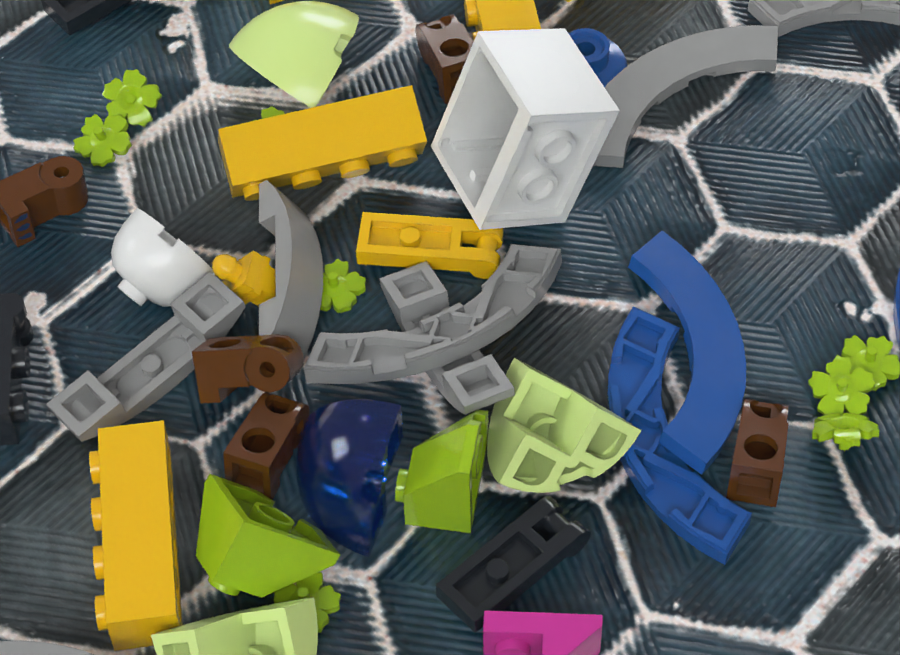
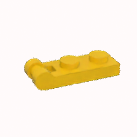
[356,212,504,279]

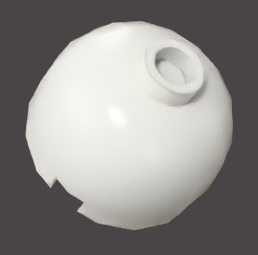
[111,208,215,307]

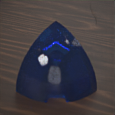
[296,399,403,557]

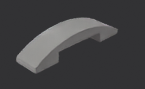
[259,180,323,358]
[379,261,515,415]
[46,272,245,442]

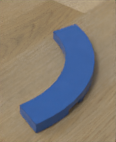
[628,231,746,475]
[607,306,752,565]

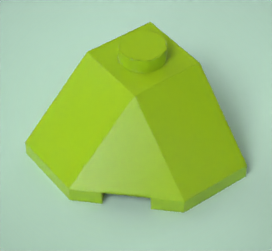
[395,410,488,533]
[196,473,340,598]

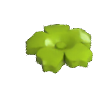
[102,69,162,127]
[73,114,132,167]
[320,259,366,313]
[841,335,900,391]
[808,355,876,415]
[812,413,879,450]
[274,572,341,633]

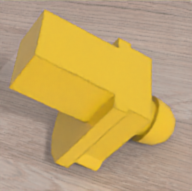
[212,250,276,307]

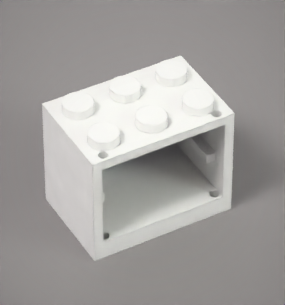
[431,28,620,230]

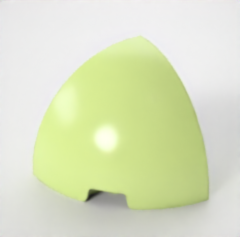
[229,1,359,108]
[487,358,641,493]
[151,597,318,655]

